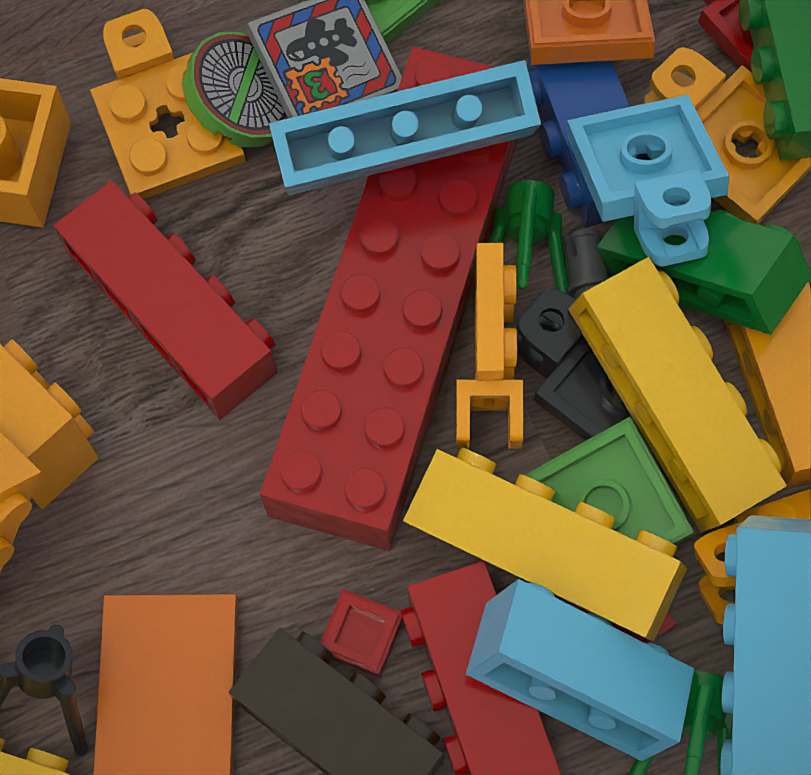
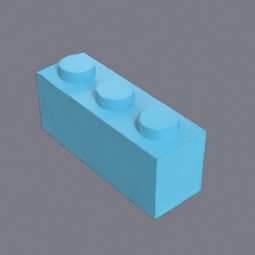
[466,579,694,761]

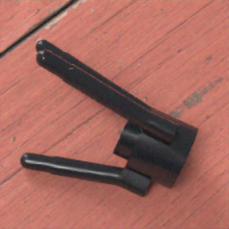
[0,625,88,756]

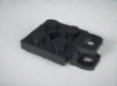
[517,288,654,455]

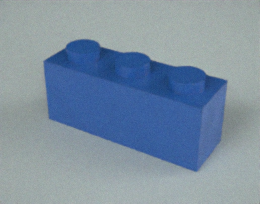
[527,50,651,228]

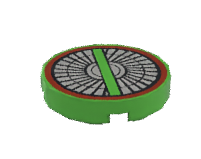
[182,32,288,147]

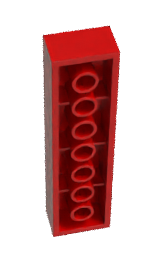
[260,46,530,551]

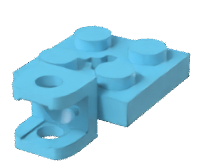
[567,94,729,266]

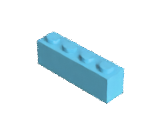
[269,60,541,196]
[720,515,811,775]

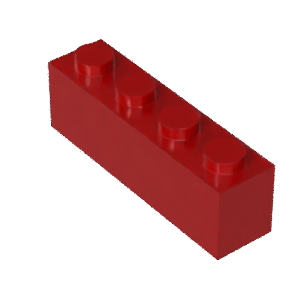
[53,180,277,420]
[400,561,561,775]

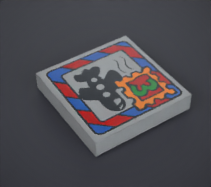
[246,0,402,118]

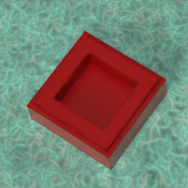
[320,589,403,678]

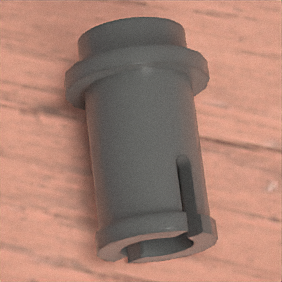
[563,229,609,300]

